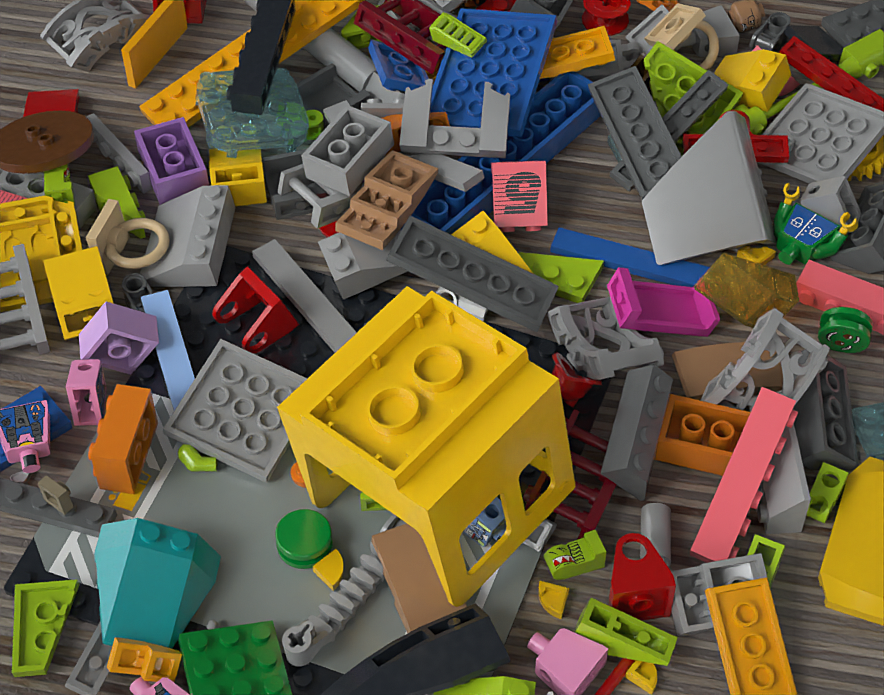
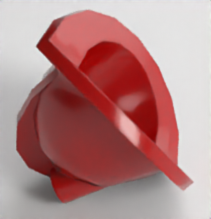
[552,353,602,408]

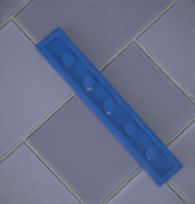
[550,227,714,287]

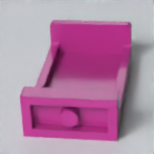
[607,267,720,337]

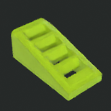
[430,12,487,58]

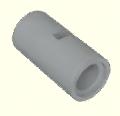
[640,503,671,567]

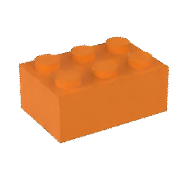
[88,384,158,494]
[655,394,751,476]

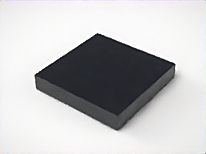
[784,25,843,62]

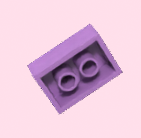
[134,117,209,205]

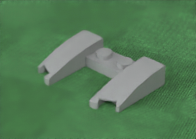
[400,79,510,158]

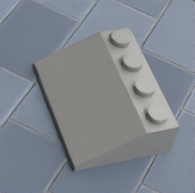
[140,185,236,287]

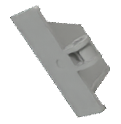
[642,111,777,265]

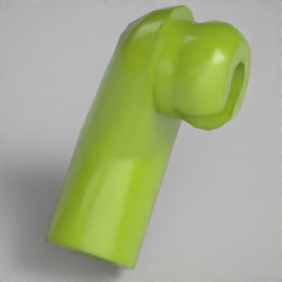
[178,444,218,472]

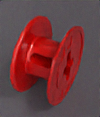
[582,0,631,36]

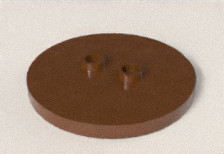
[0,111,94,174]

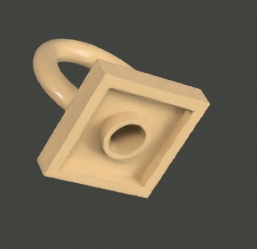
[644,3,719,71]
[86,199,170,276]

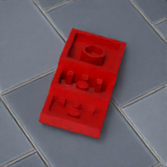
[23,89,80,117]

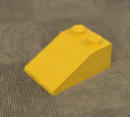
[714,49,791,112]
[451,211,534,274]

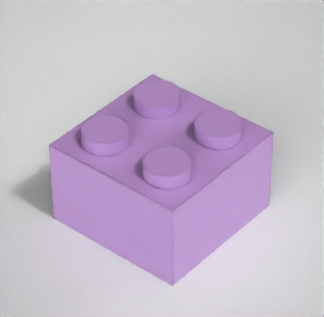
[79,301,159,375]

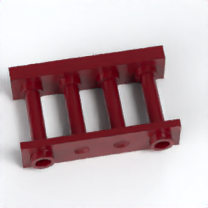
[353,0,452,75]
[522,409,617,540]

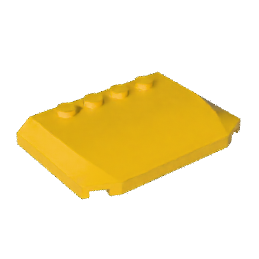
[0,195,83,312]
[818,456,884,626]

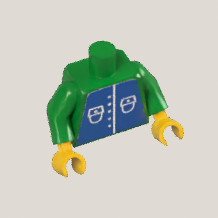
[774,183,859,265]

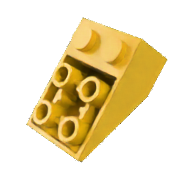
[209,144,267,206]
[43,246,114,340]

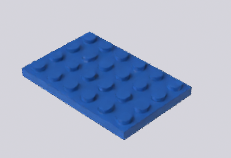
[431,8,557,137]

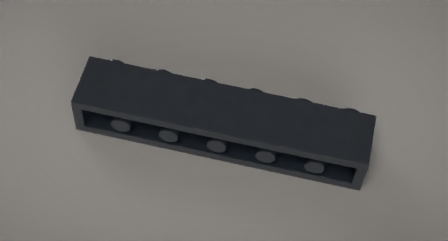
[227,0,296,115]

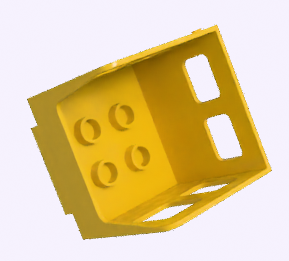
[277,286,576,607]

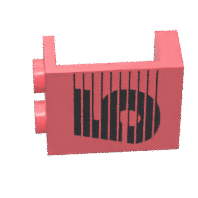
[491,161,548,232]

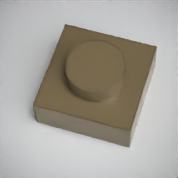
[38,475,73,515]

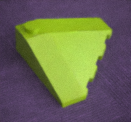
[643,41,743,156]

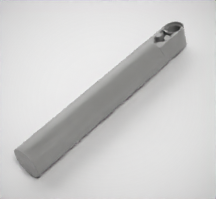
[244,0,405,103]

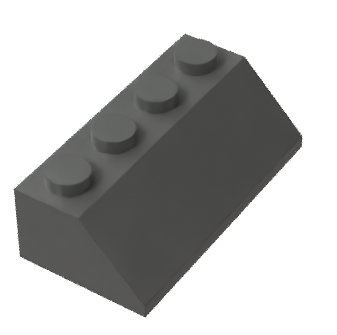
[830,181,884,274]
[793,349,859,470]
[601,364,673,501]

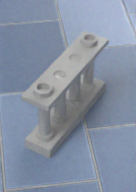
[278,164,365,228]
[0,244,50,355]

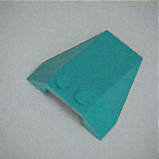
[94,518,221,649]

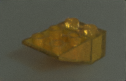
[694,253,799,328]

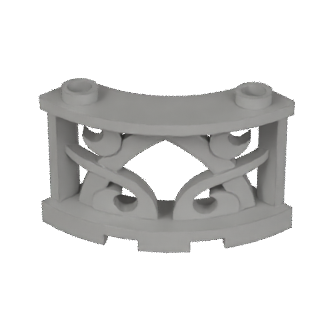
[40,0,151,72]
[547,297,664,380]
[700,308,830,412]

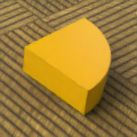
[737,246,776,271]
[313,549,344,591]
[538,581,569,619]
[625,660,658,695]

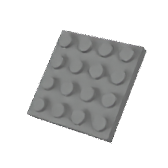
[758,83,884,184]
[163,339,307,483]

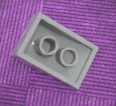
[318,229,407,300]

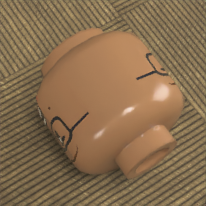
[727,0,765,33]

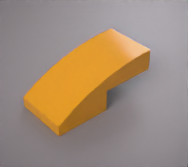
[107,637,182,682]

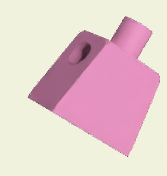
[527,628,608,695]

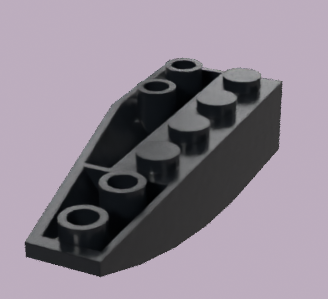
[321,603,510,695]

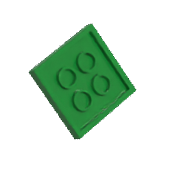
[179,620,292,695]

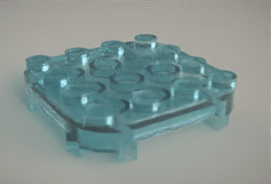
[195,68,309,158]

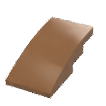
[335,150,439,250]
[672,342,783,404]
[371,523,467,633]

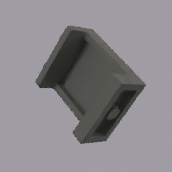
[294,63,371,129]
[262,149,327,220]

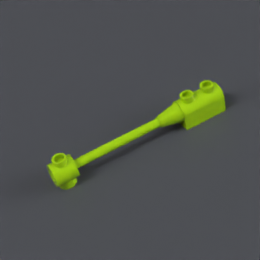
[734,29,884,135]

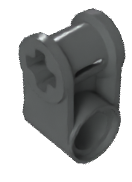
[749,12,791,52]
[122,273,153,313]

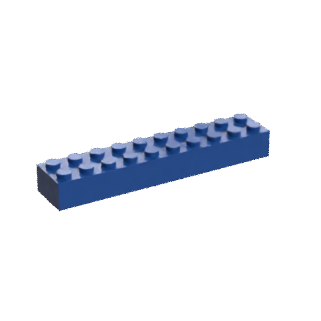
[401,71,601,235]

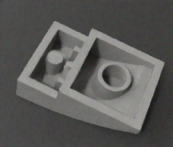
[671,553,767,637]

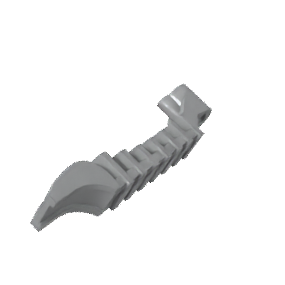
[282,514,406,666]

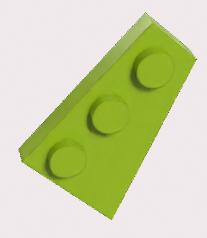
[519,252,604,303]
[12,579,80,677]

